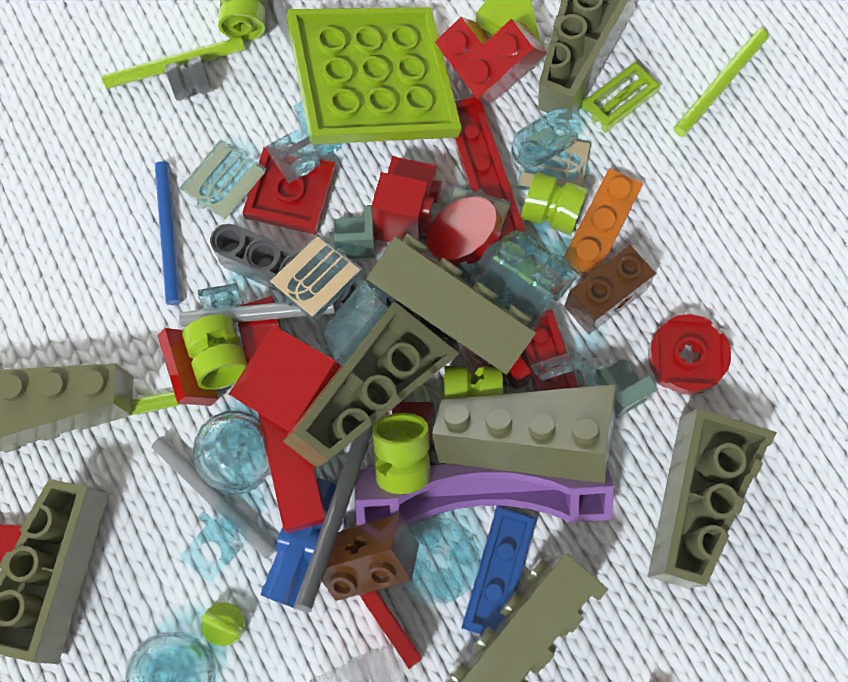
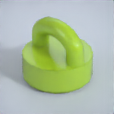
[201,602,246,647]

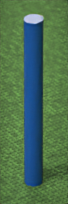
[154,161,181,305]

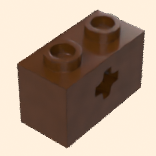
[564,245,657,335]
[322,513,419,601]

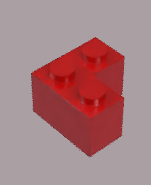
[434,16,547,103]
[371,156,442,243]

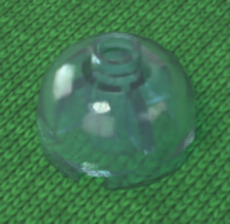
[193,410,270,494]
[125,631,216,682]

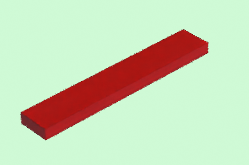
[238,296,326,534]

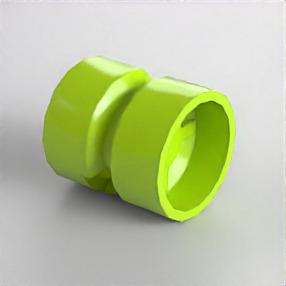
[218,0,266,41]
[521,171,588,236]
[182,314,247,390]
[444,366,503,399]
[373,413,431,494]

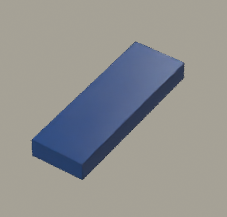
[461,505,537,635]

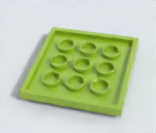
[286,7,462,145]

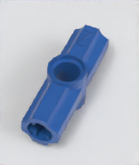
[260,477,337,609]

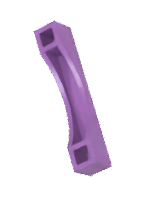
[355,464,614,527]

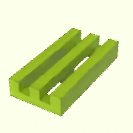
[581,61,661,133]

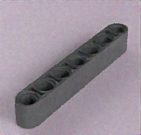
[210,223,459,351]

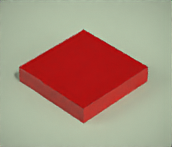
[242,147,336,235]
[228,325,341,432]

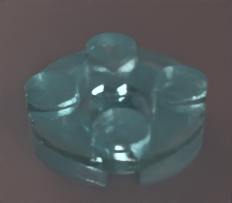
[403,517,480,604]

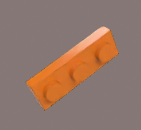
[560,168,643,278]

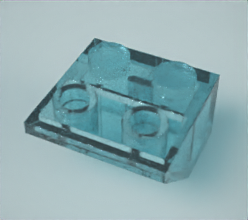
[467,230,580,330]

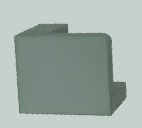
[334,205,375,259]
[591,359,658,419]

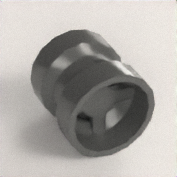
[165,55,212,101]

